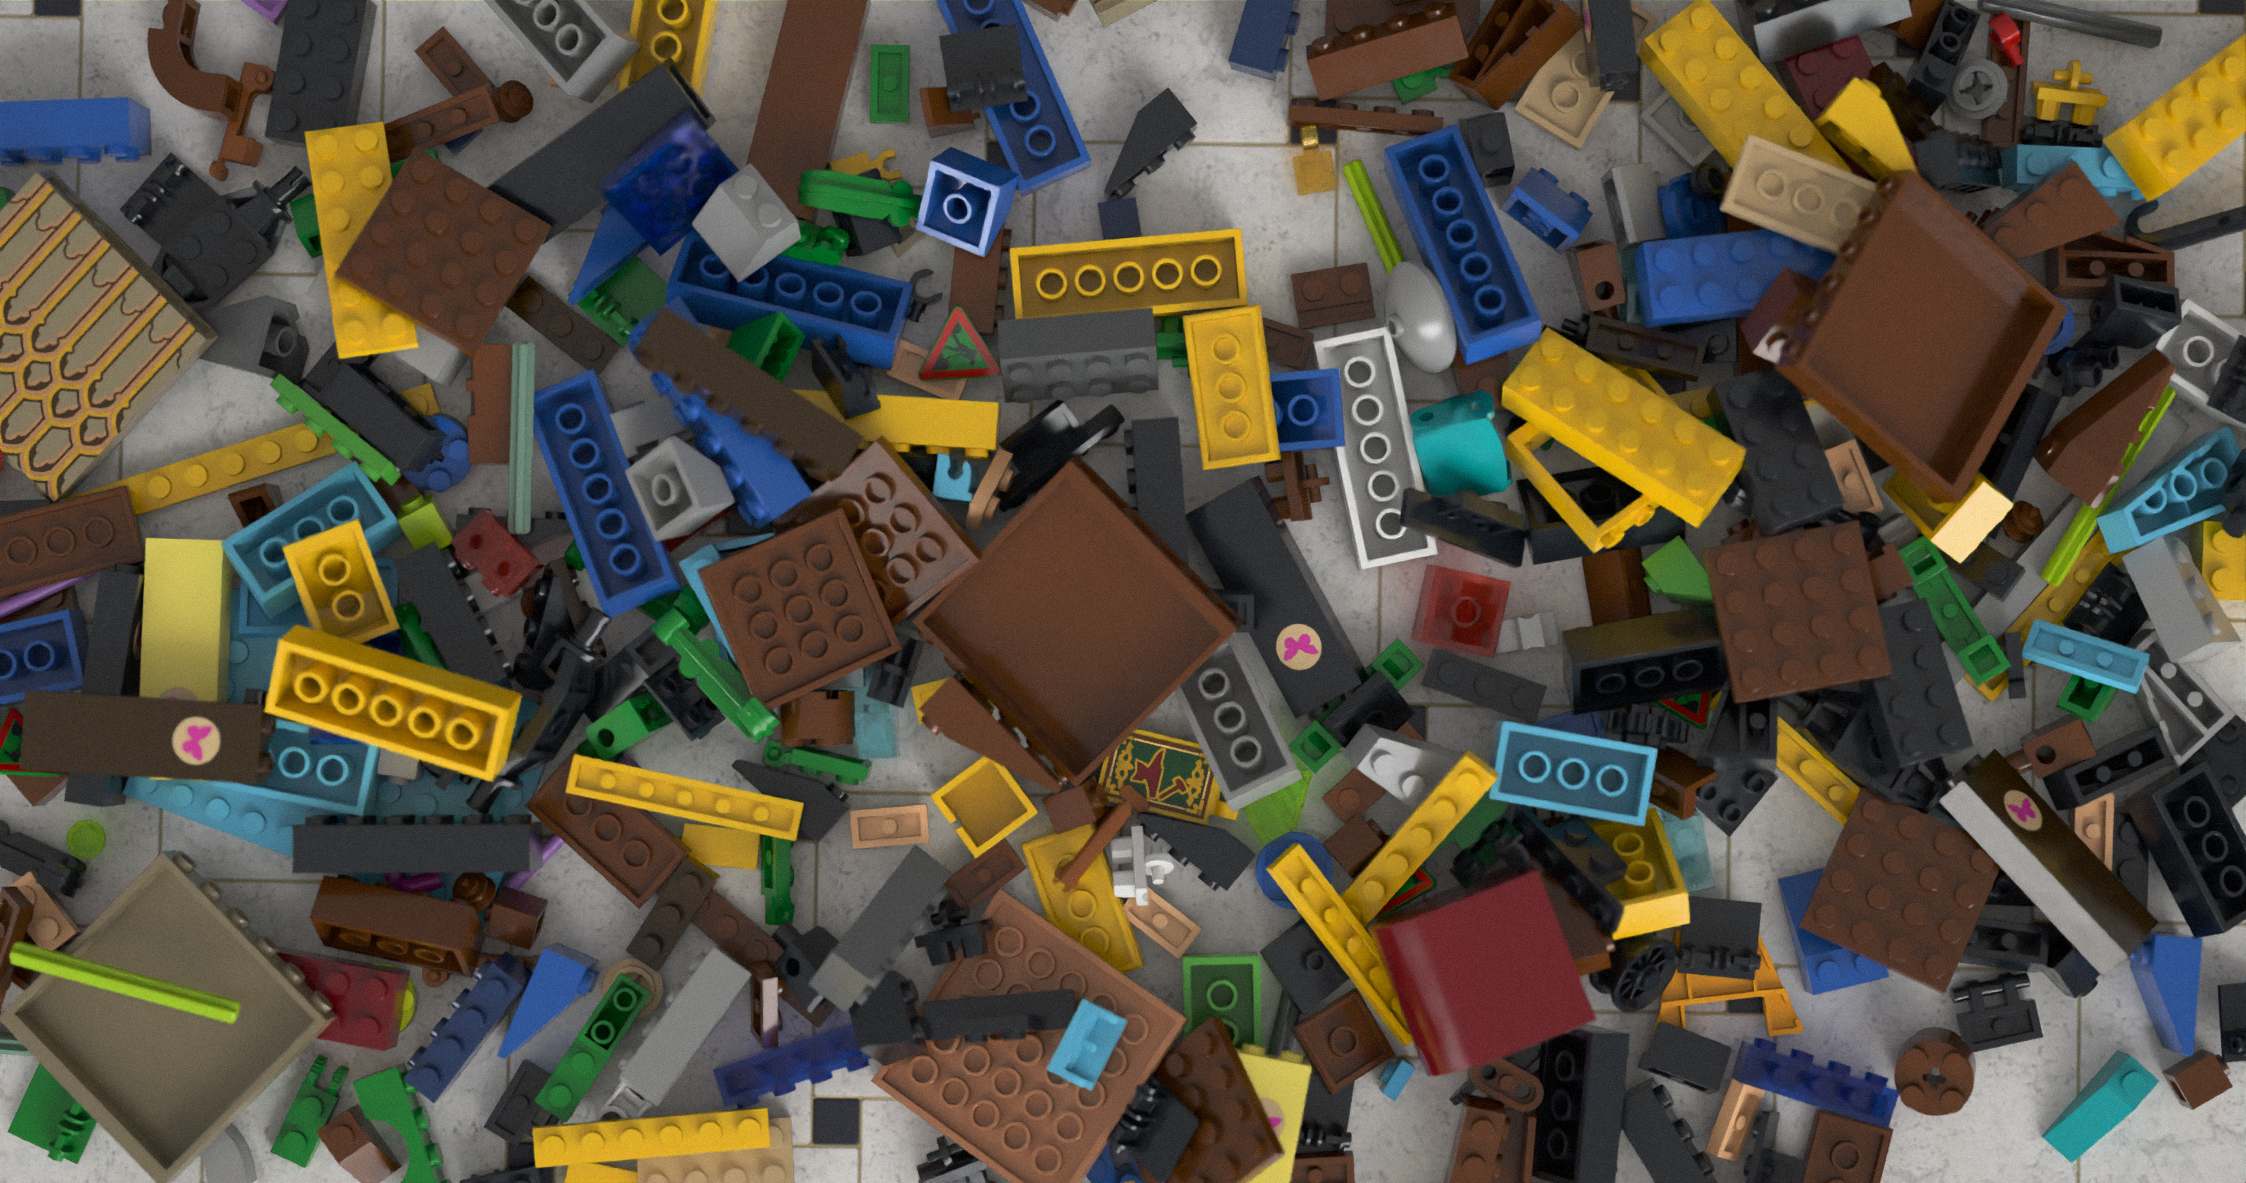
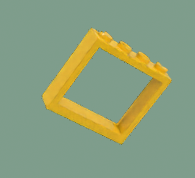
[1505,362,1682,553]

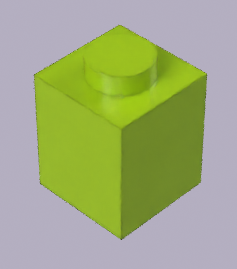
[397,493,455,551]

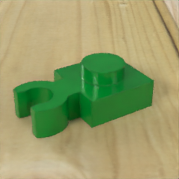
[1390,66,1455,106]

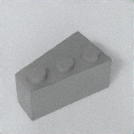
[610,394,696,462]
[2122,536,2242,663]
[2125,629,2236,767]
[1341,723,1465,810]

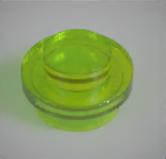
[66,820,106,859]

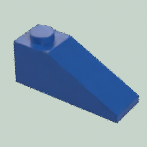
[568,192,663,306]

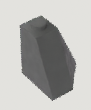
[198,295,309,386]

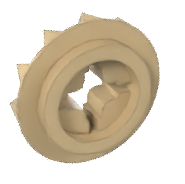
[602,957,664,1020]

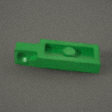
[392,601,450,672]
[762,738,872,785]
[761,834,795,925]

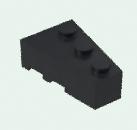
[1696,676,1778,770]

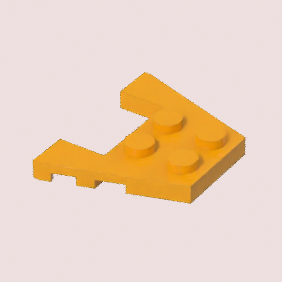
[1651,928,1804,1042]

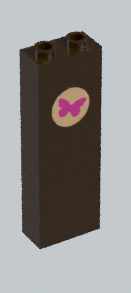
[20,690,277,784]
[1939,749,2159,976]

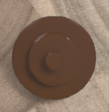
[493,80,533,123]
[2002,501,2044,543]
[452,872,496,912]

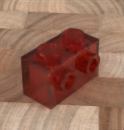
[450,509,544,598]

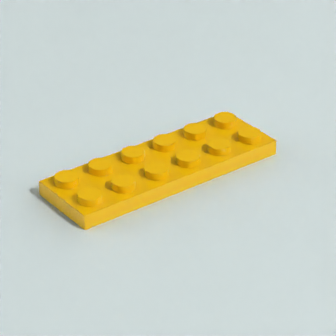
[305,121,419,359]

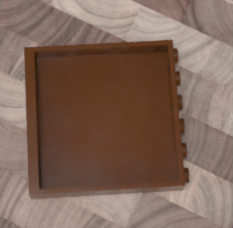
[1774,169,2069,502]
[912,455,1244,788]

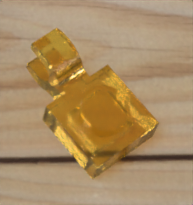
[1292,125,1337,196]

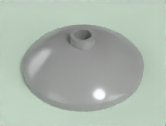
[1384,260,1456,374]

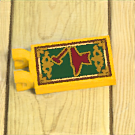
[1098,729,1238,825]

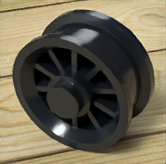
[1589,928,1679,1013]

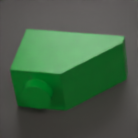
[2056,674,2119,723]

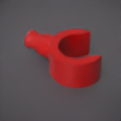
[1987,12,2024,67]

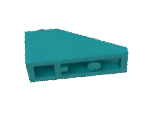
[2041,1050,2159,1163]

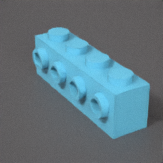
[2002,145,2146,200]

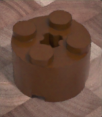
[778,690,856,747]
[1894,1027,1976,1116]

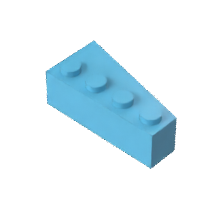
[2096,425,2240,554]

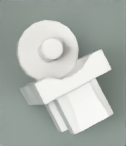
[1111,826,1174,906]

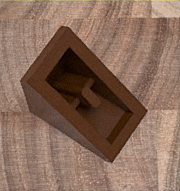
[228,483,284,528]

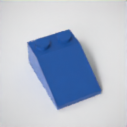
[1500,167,1593,255]
[1270,368,1345,452]
[1777,868,1889,995]
[2127,931,2202,1056]
[497,942,600,1059]

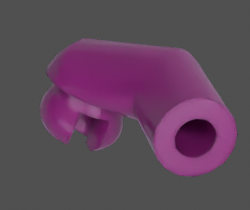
[384,872,443,894]

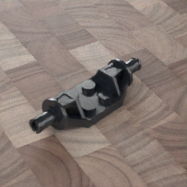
[151,165,312,310]
[466,606,613,815]
[1778,687,1962,827]

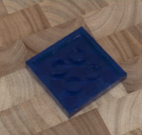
[596,110,740,256]

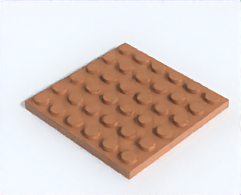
[871,888,1190,1183]

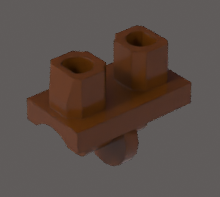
[1264,451,1330,522]

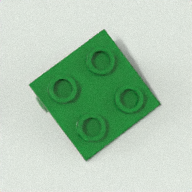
[567,256,667,348]
[7,1062,97,1164]

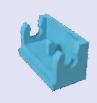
[933,454,979,504]
[1047,999,1128,1090]

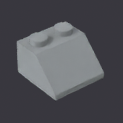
[1601,162,1667,253]
[692,163,801,283]
[625,436,735,541]

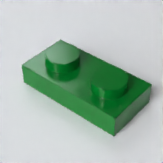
[870,44,910,124]

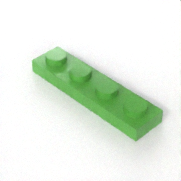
[269,373,402,487]

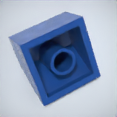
[915,147,1019,257]

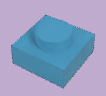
[1378,1056,1416,1101]

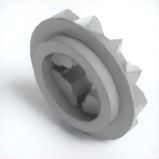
[1947,59,2010,121]

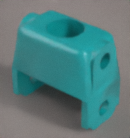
[1409,390,1513,498]

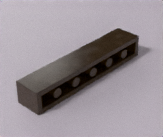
[632,306,864,483]

